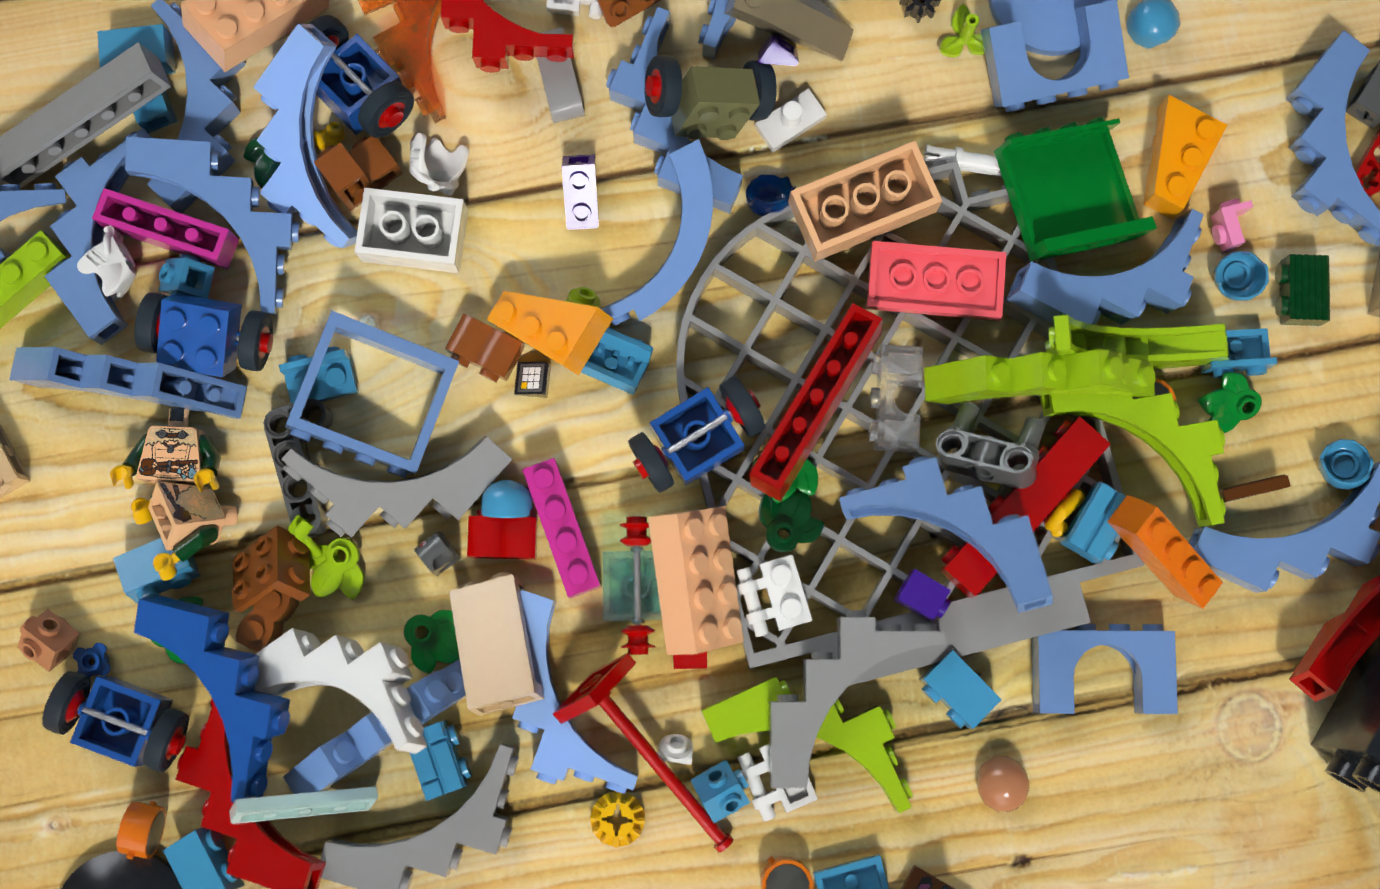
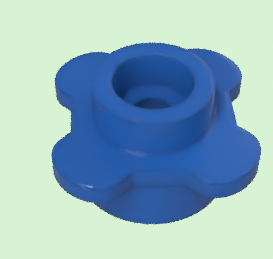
[73,643,111,679]

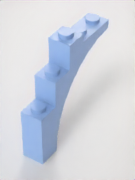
[253,23,358,248]
[512,589,639,794]

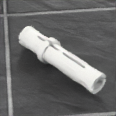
[923,144,1002,177]

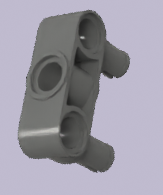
[936,401,1046,489]

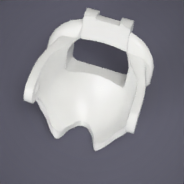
[410,133,469,196]
[77,226,137,302]

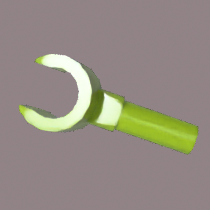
[288,515,323,557]

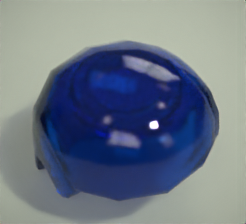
[746,174,796,217]

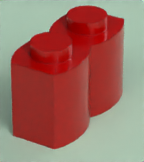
[467,510,538,560]

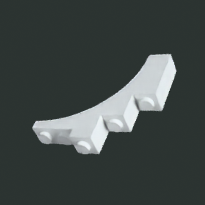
[255,628,427,753]

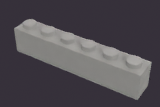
[0,42,171,189]

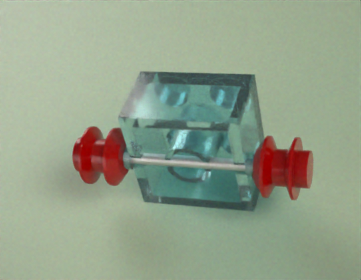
[602,516,662,655]

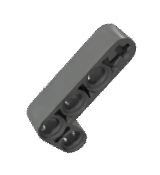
[263,398,333,537]

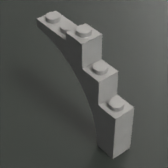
[281,436,512,537]
[769,610,946,788]
[320,743,519,889]

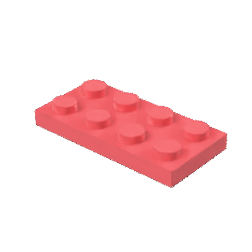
[866,241,1007,321]

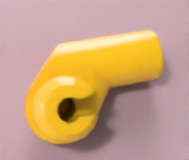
[313,121,345,150]
[1045,488,1085,537]

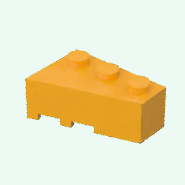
[1143,95,1227,220]
[487,291,613,376]

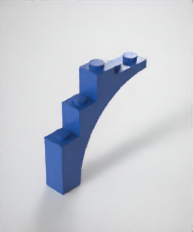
[134,596,290,802]

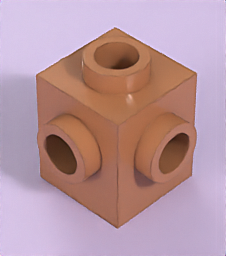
[17,609,79,672]

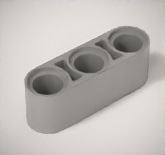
[537,27,585,124]

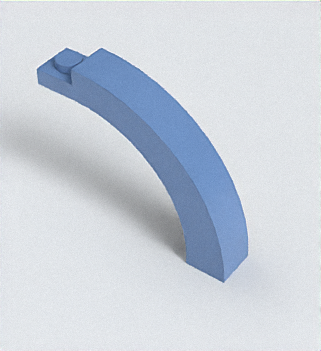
[602,139,713,326]

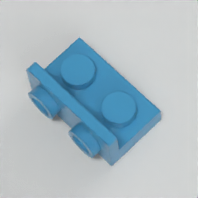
[279,347,359,404]

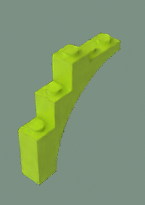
[1045,315,1229,370]
[924,349,1156,404]
[1040,393,1226,527]
[701,677,913,813]

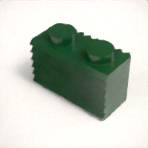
[1275,254,1330,326]

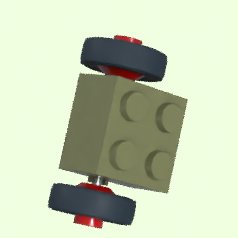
[644,56,777,140]

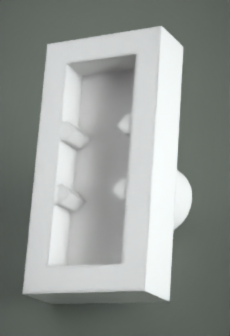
[755,88,827,153]

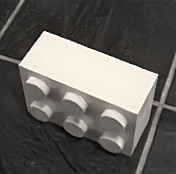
[355,188,468,273]

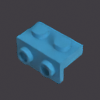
[581,327,653,395]
[1201,328,1278,378]
[813,854,889,889]

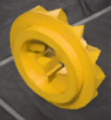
[590,791,645,848]

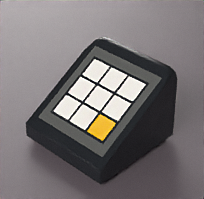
[514,362,551,398]

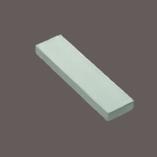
[230,786,378,824]

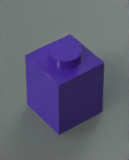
[893,569,951,621]

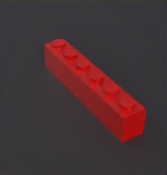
[749,303,883,502]
[939,417,1111,598]

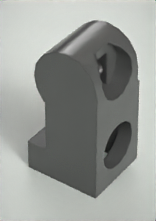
[414,531,461,576]

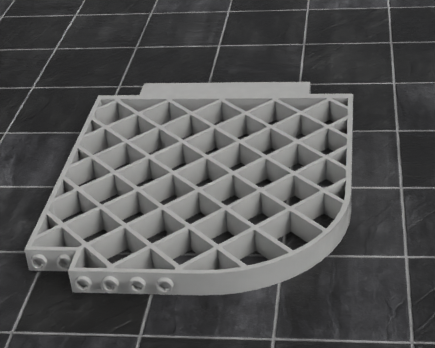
[676,160,1145,686]

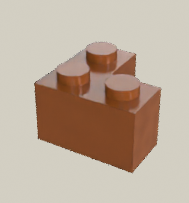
[314,136,403,212]

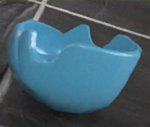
[1126,0,1181,49]
[1214,251,1269,301]
[1319,439,1374,490]
[481,480,533,518]

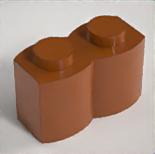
[445,313,525,383]
[236,590,299,652]

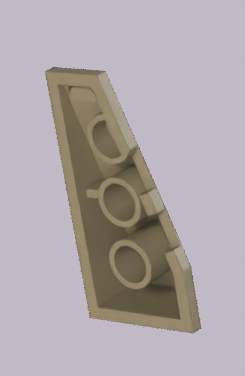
[724,0,854,61]

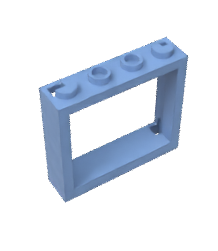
[285,311,459,479]

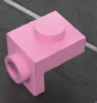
[1211,199,1253,253]

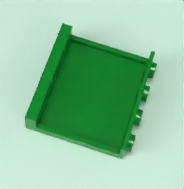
[994,117,1157,262]

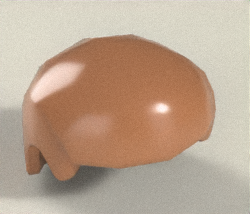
[977,756,1029,812]

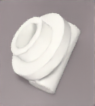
[658,734,693,765]

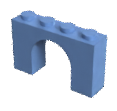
[981,0,1129,112]
[1031,624,1178,714]

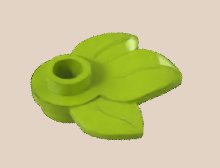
[309,538,364,600]

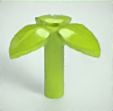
[939,4,985,58]

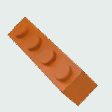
[1107,495,1223,609]

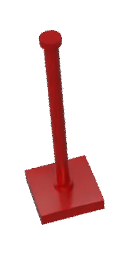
[552,653,734,853]

